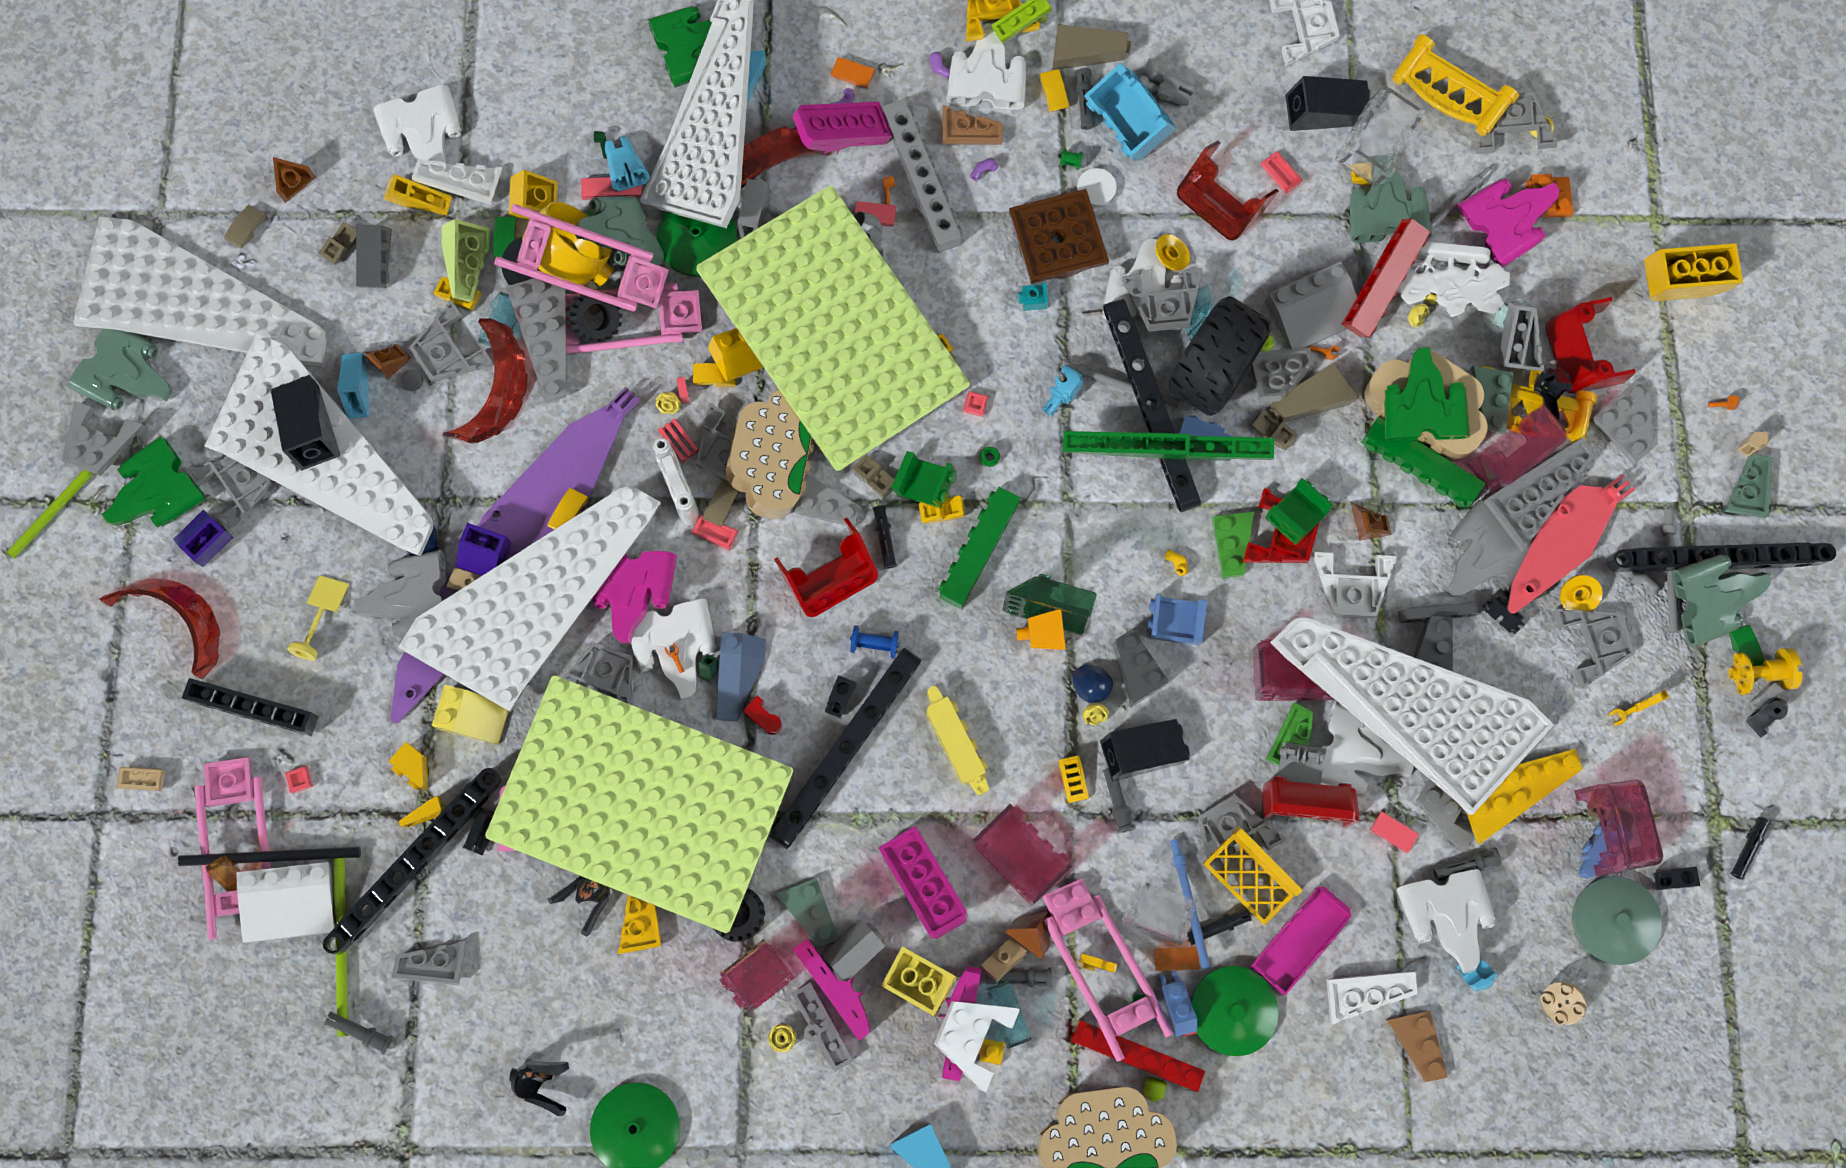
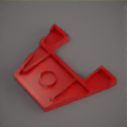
[1242,488,1319,563]

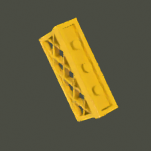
[1202,826,1303,926]

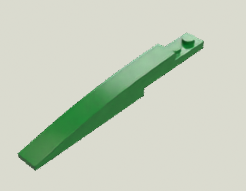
[1063,431,1274,461]

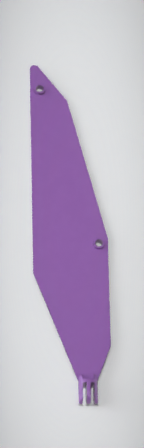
[390,387,641,723]

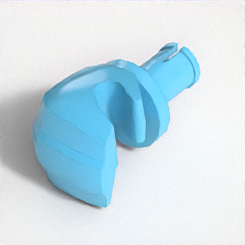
[1042,365,1084,417]
[1457,955,1498,992]

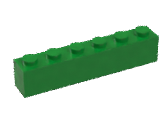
[1361,417,1485,508]
[938,486,1021,610]

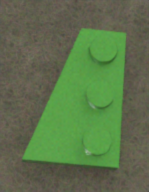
[1212,511,1254,579]
[1265,702,1313,766]

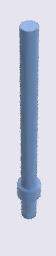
[1170,839,1211,969]

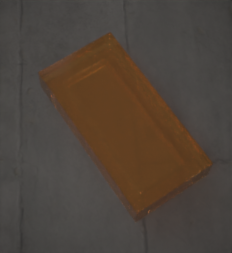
[206,855,242,892]
[1154,947,1200,971]

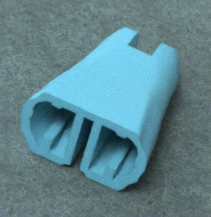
[605,136,650,192]

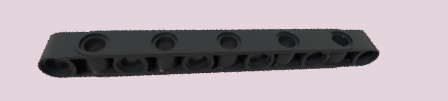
[1103,298,1201,513]
[1606,543,1836,572]
[769,647,922,850]
[323,768,501,955]

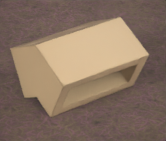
[1737,432,1769,457]

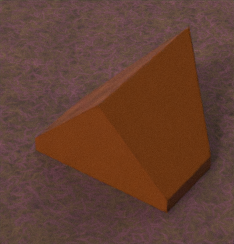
[273,157,316,203]
[363,344,411,379]
[1351,502,1392,541]
[1006,909,1051,959]

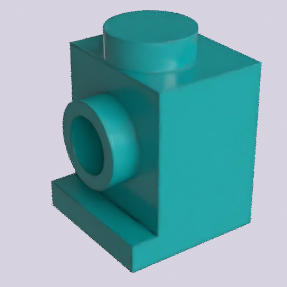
[1018,283,1048,311]

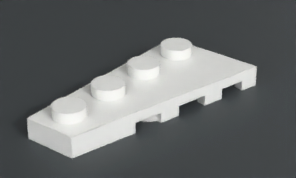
[412,159,503,205]
[1326,971,1418,1024]

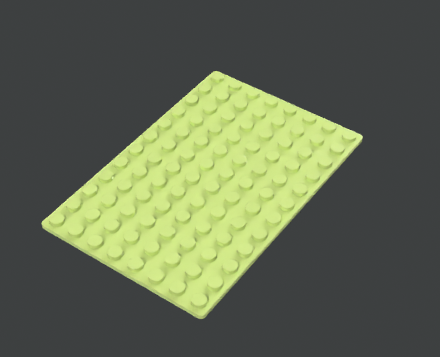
[696,186,970,471]
[486,676,793,933]

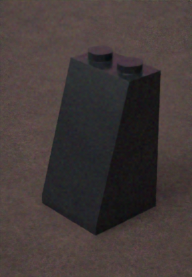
[1285,76,1373,131]
[270,375,341,471]
[1100,719,1190,782]

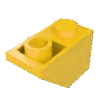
[388,741,428,791]

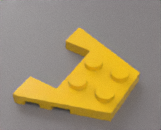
[965,0,1040,42]

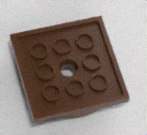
[1009,189,1109,284]

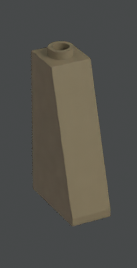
[1052,24,1131,70]
[1269,363,1357,423]

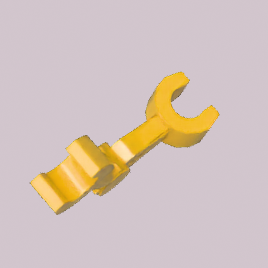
[1608,690,1670,726]

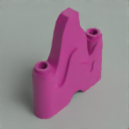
[1457,178,1560,267]
[592,551,677,643]

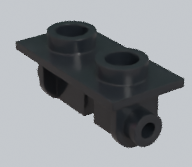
[1482,595,1525,635]
[463,807,494,856]

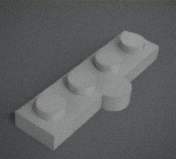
[791,982,854,1072]

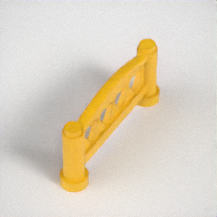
[1392,34,1519,137]
[1478,366,1598,445]

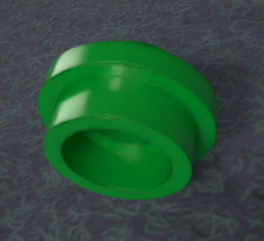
[979,447,1000,467]

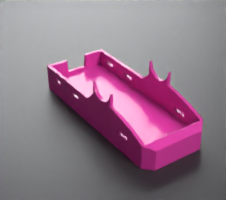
[792,102,893,156]
[878,826,968,939]
[1249,887,1351,996]
[793,939,871,1041]
[941,966,981,1082]

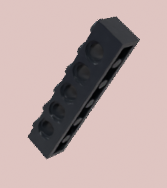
[182,678,319,737]

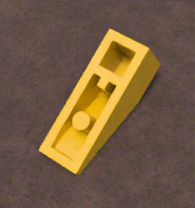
[383,174,452,216]

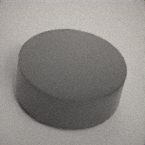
[401,369,423,391]

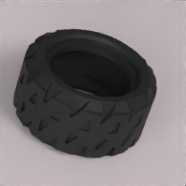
[1169,296,1272,416]

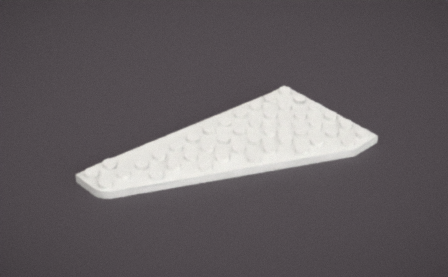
[639,0,754,228]
[73,217,327,366]
[205,333,433,556]
[398,487,661,712]
[1270,618,1554,815]

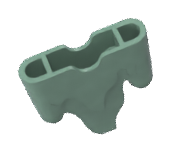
[1350,156,1432,243]
[575,196,664,266]
[68,329,172,410]
[1672,555,1771,647]

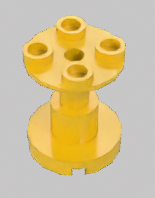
[1728,648,1803,695]

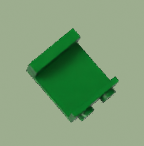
[891,451,957,508]
[1265,478,1333,545]

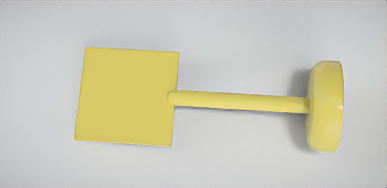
[287,575,349,661]

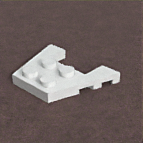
[1269,0,1340,66]
[1313,552,1396,618]
[934,1001,1020,1092]

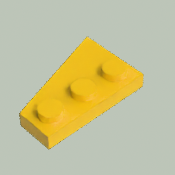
[618,895,662,955]

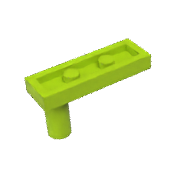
[991,0,1052,44]

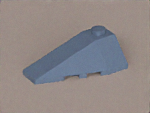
[716,632,766,722]

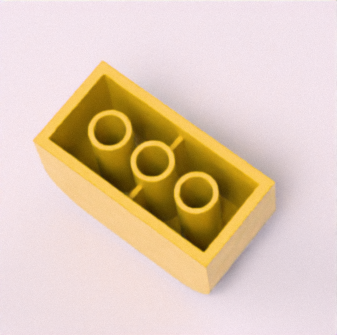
[1643,243,1743,301]

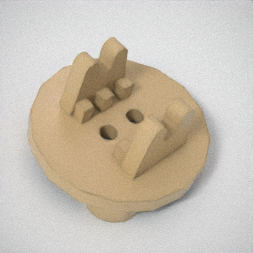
[1540,981,1587,1026]

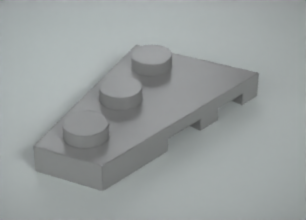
[794,474,860,527]
[392,940,467,985]

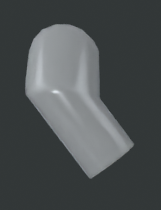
[1629,573,1660,595]

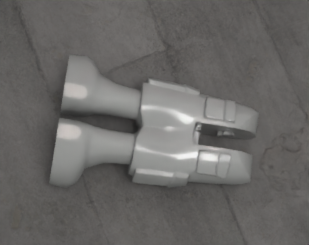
[1140,58,1195,106]

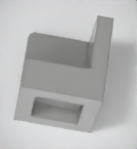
[1749,683,1790,711]

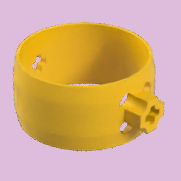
[522,201,614,287]

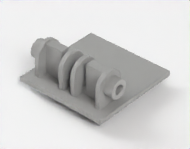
[1277,742,1326,784]

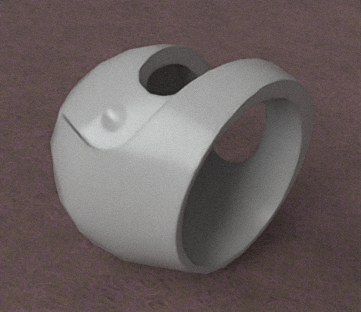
[853,211,882,244]

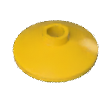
[1155,234,1190,271]
[1559,575,1603,612]

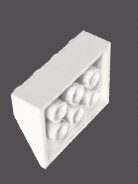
[237,862,335,943]

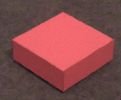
[677,377,690,404]
[963,391,988,417]
[285,766,313,794]

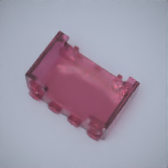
[1466,404,1567,491]
[1253,640,1335,701]
[1574,779,1663,876]
[972,804,1072,906]
[719,939,795,1011]

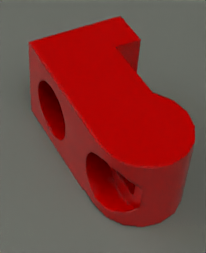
[743,695,782,735]

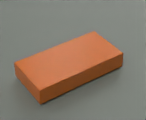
[831,57,875,89]

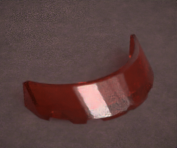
[741,126,832,189]
[442,318,528,444]
[99,579,220,679]

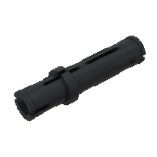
[872,505,897,569]
[1730,817,1771,880]
[1186,908,1252,946]

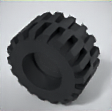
[566,291,623,343]
[713,888,765,942]

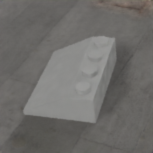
[1265,261,1357,349]

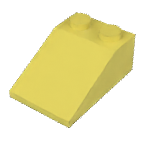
[432,685,509,745]
[881,946,957,1017]

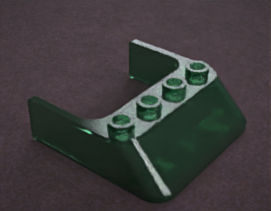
[1002,574,1097,635]

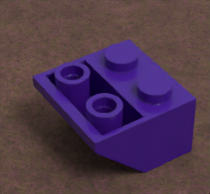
[173,509,234,567]
[456,523,512,576]

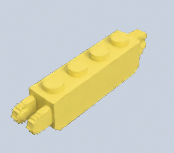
[926,686,989,796]

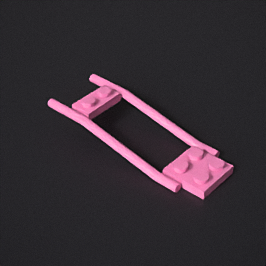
[494,204,669,312]
[565,283,702,354]
[195,757,271,940]
[1043,878,1174,1062]

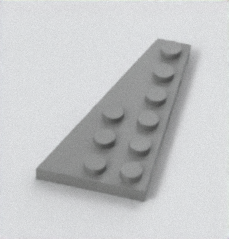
[506,278,566,403]
[1484,438,1595,552]

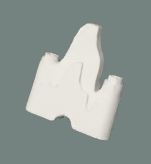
[946,23,1026,110]
[373,85,461,164]
[1102,238,1185,330]
[653,438,700,525]
[631,599,716,700]
[1321,700,1414,795]
[1397,869,1496,974]

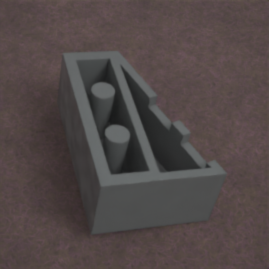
[356,224,392,288]
[1414,616,1453,672]
[1113,629,1169,708]

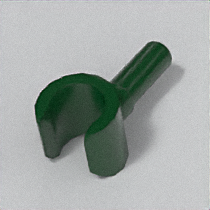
[594,131,607,159]

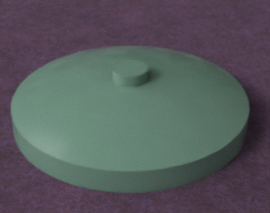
[1572,877,1662,965]

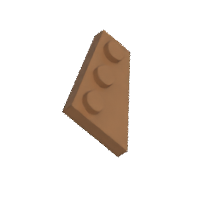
[943,105,1002,145]
[1386,1011,1448,1082]

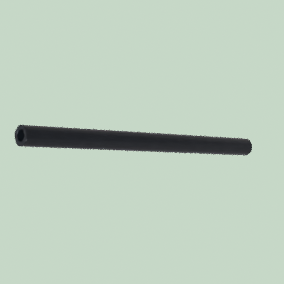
[178,847,361,866]

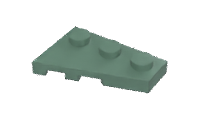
[1471,366,1514,434]
[1724,454,1773,518]
[776,878,839,948]

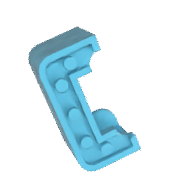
[1084,63,1177,161]

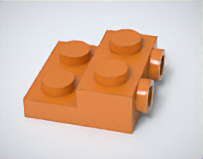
[1525,174,1574,218]

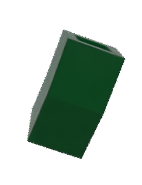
[698,654,719,683]

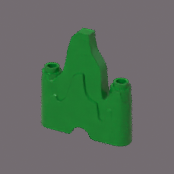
[648,6,712,88]
[1384,347,1470,442]
[102,435,207,528]

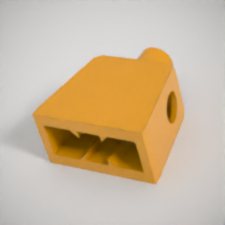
[1016,609,1066,650]

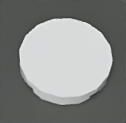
[1076,168,1117,208]

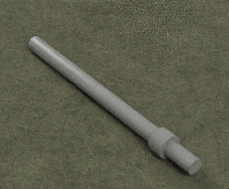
[1430,167,1493,231]
[1062,360,1180,408]
[1662,509,1679,633]

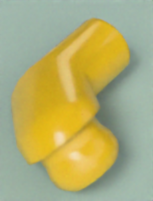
[1164,549,1189,576]

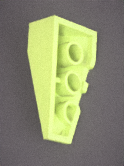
[442,219,490,302]

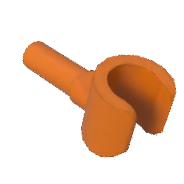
[883,176,895,205]
[1310,345,1340,360]
[1708,395,1740,410]
[665,643,684,673]

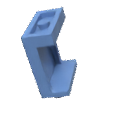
[1147,594,1207,646]

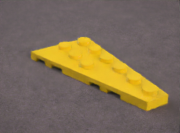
[1466,749,1583,845]

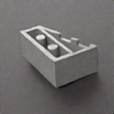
[1497,302,1544,371]

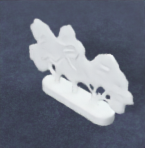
[1397,242,1510,317]

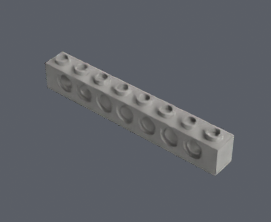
[882,98,963,253]

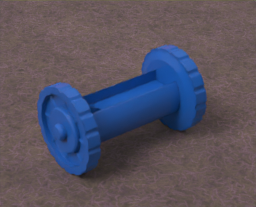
[850,625,899,659]

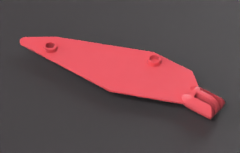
[1508,474,1635,613]

